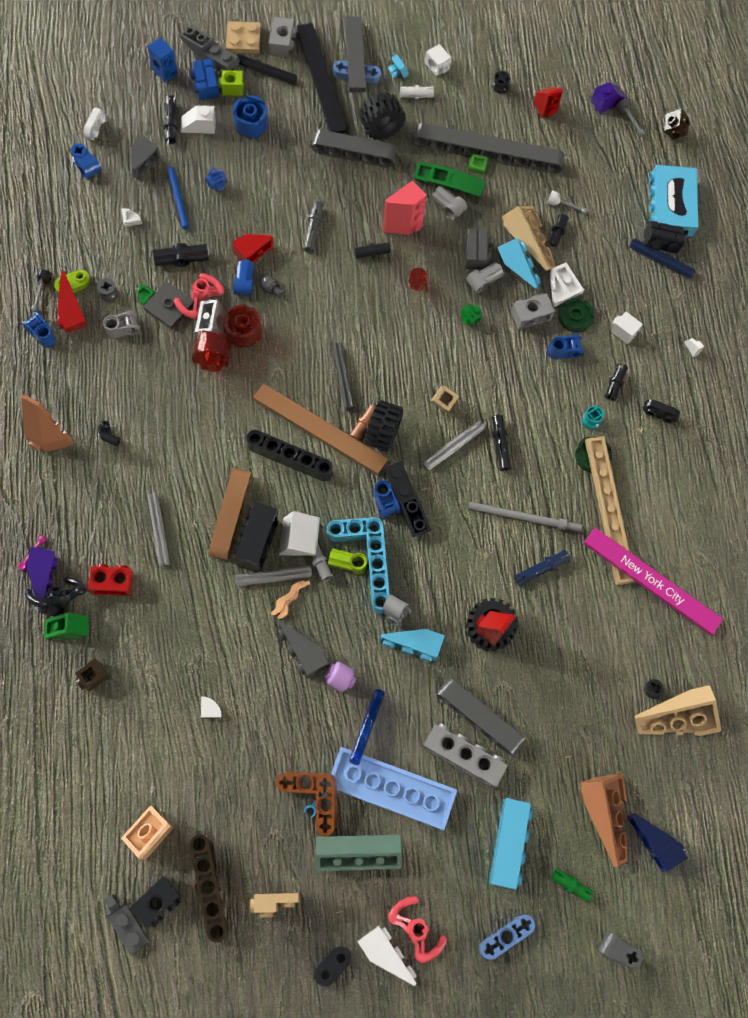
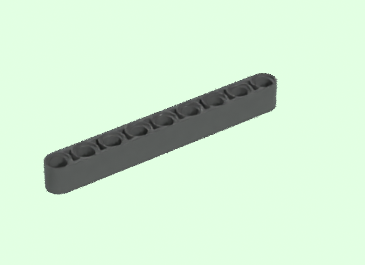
[413,123,565,173]

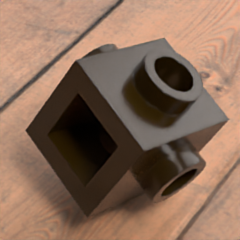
[664,109,690,140]

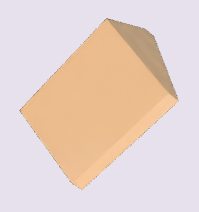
[121,805,175,861]

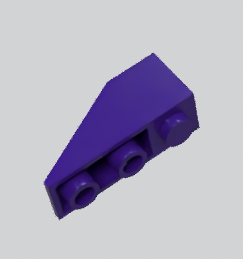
[26,547,58,613]

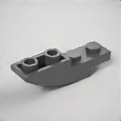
[180,25,240,71]

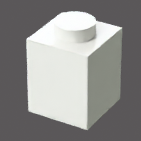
[611,311,643,344]

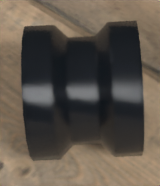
[492,71,511,93]

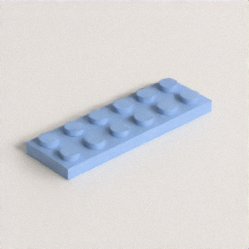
[326,747,457,831]

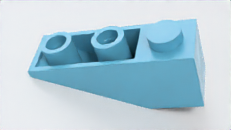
[498,238,541,290]
[380,629,445,662]

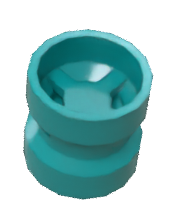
[582,406,604,430]

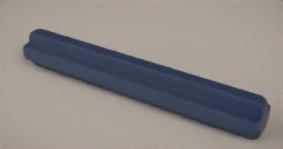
[630,238,695,278]

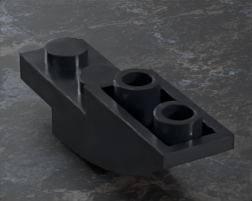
[383,461,431,538]

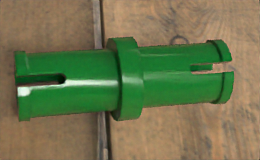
[550,867,594,903]

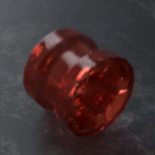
[408,268,427,290]

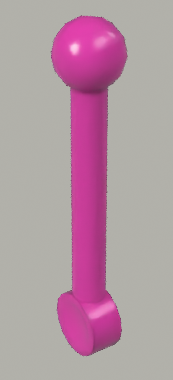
[18,536,46,571]

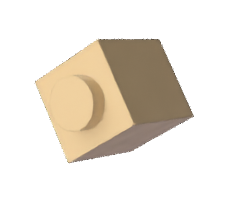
[430,386,459,412]

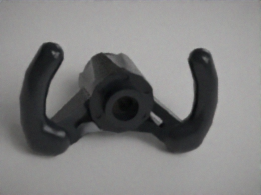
[25,577,87,617]

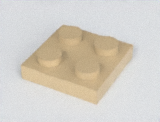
[226,21,261,54]

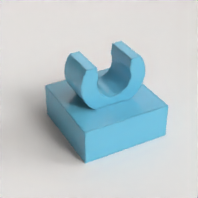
[388,54,409,78]

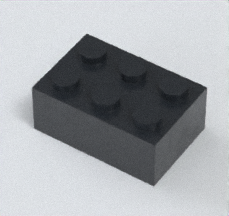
[234,502,279,572]

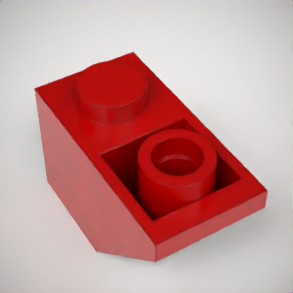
[533,87,563,118]

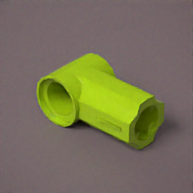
[328,548,367,575]

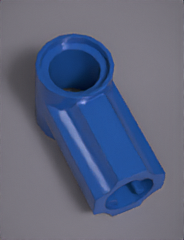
[233,259,254,296]

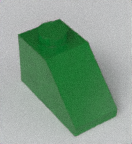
[44,612,89,639]

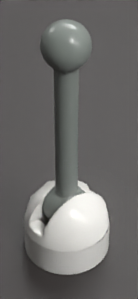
[547,190,588,215]

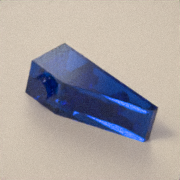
[627,813,687,872]

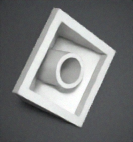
[279,511,320,556]

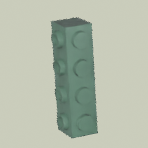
[316,835,402,871]

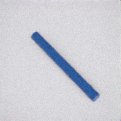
[167,167,189,229]

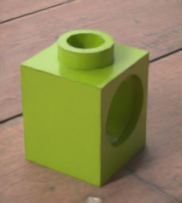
[219,70,244,96]

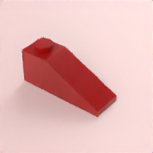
[56,271,87,334]
[475,611,515,646]

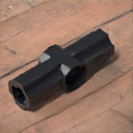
[153,243,209,267]

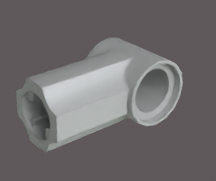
[432,186,467,220]
[466,262,504,294]

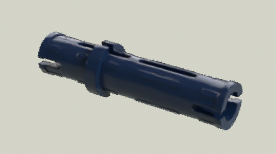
[514,550,570,586]

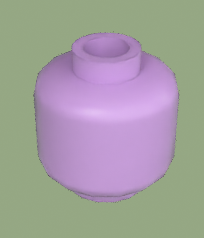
[325,662,356,692]

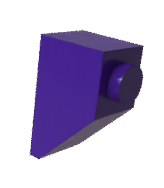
[591,82,629,113]

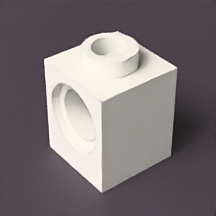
[425,44,451,76]

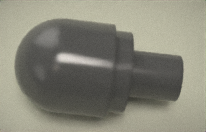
[261,275,283,297]

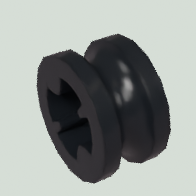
[644,679,664,699]

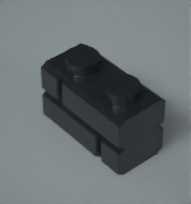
[643,220,685,253]

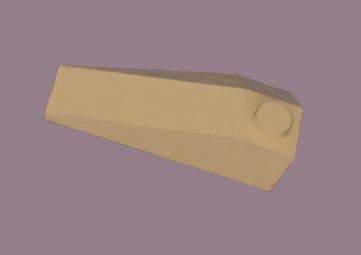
[502,206,556,271]
[634,685,722,736]

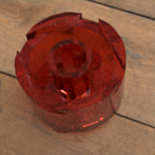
[224,304,262,348]
[192,330,232,372]

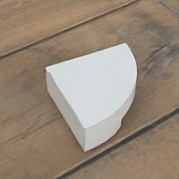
[121,208,142,227]
[685,338,704,357]
[201,697,222,718]

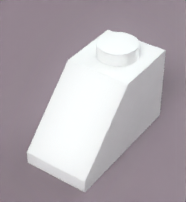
[180,106,216,134]

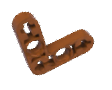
[276,772,337,836]

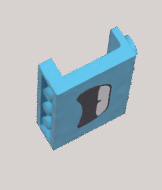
[649,165,698,237]

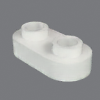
[83,107,106,140]

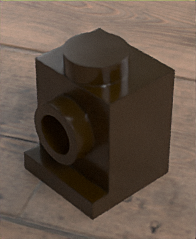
[75,658,110,692]

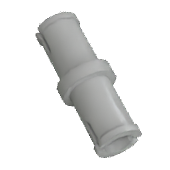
[311,542,333,582]

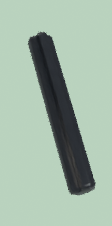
[237,54,298,85]

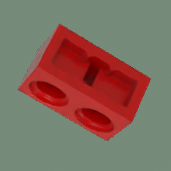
[88,564,134,596]

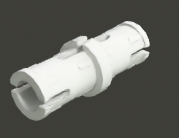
[400,85,434,99]

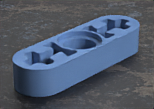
[333,61,381,84]
[479,915,535,960]

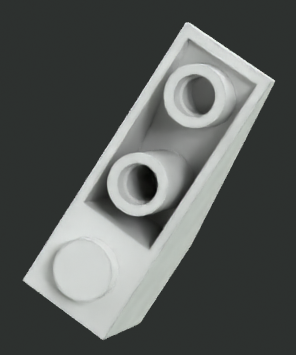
[357,926,417,986]

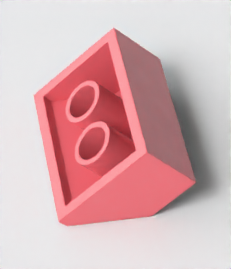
[383,181,427,235]

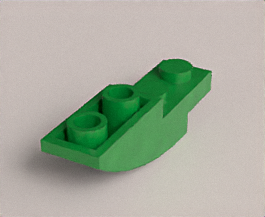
[414,161,486,197]

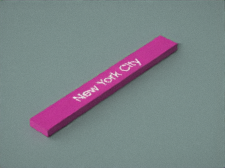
[583,528,723,635]

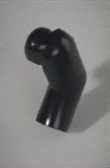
[98,421,121,446]

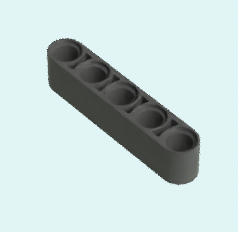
[311,130,397,167]
[436,678,526,757]

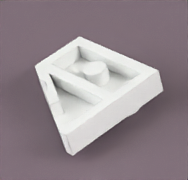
[550,262,584,307]

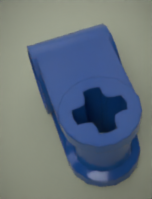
[71,143,102,179]
[22,312,56,347]
[547,334,585,359]
[373,480,401,519]

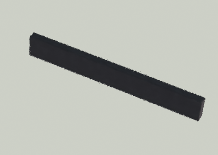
[296,23,347,134]

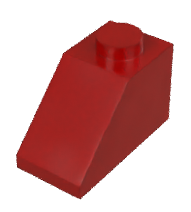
[232,234,274,263]

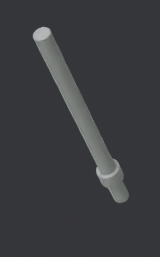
[468,501,582,532]

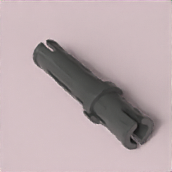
[303,201,324,253]

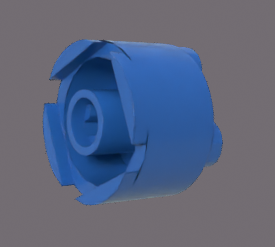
[233,95,268,139]

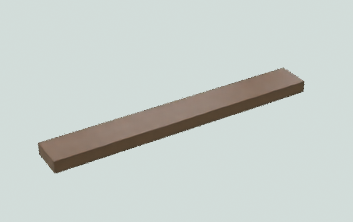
[253,383,388,476]

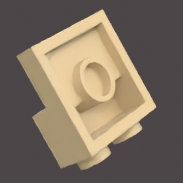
[250,893,299,917]

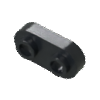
[643,399,680,423]
[314,946,352,986]

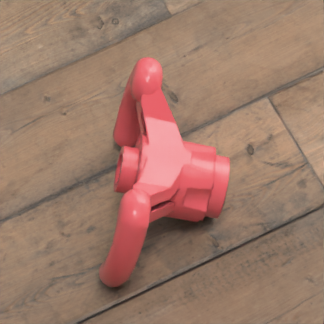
[174,273,225,320]
[388,896,447,963]

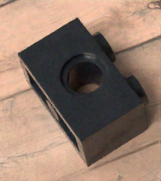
[129,876,182,928]

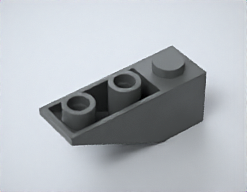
[277,622,329,679]

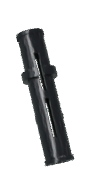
[164,96,178,144]
[491,415,511,471]

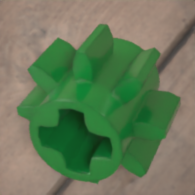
[460,304,482,326]

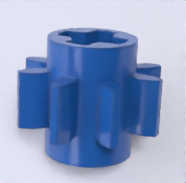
[206,168,227,191]

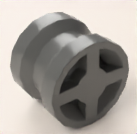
[97,278,118,301]

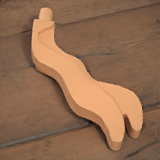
[271,581,310,619]

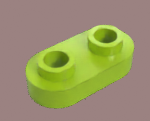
[54,270,91,294]

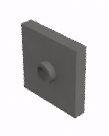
[143,282,194,329]

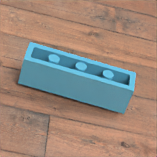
[489,798,533,890]

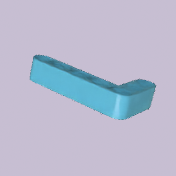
[327,517,390,614]

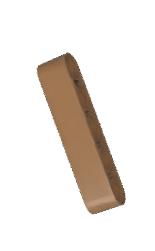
[209,468,252,560]

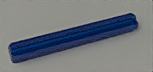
[349,689,385,766]

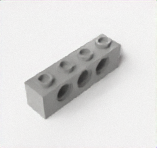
[422,724,508,789]

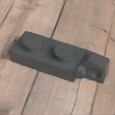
[104,894,150,955]

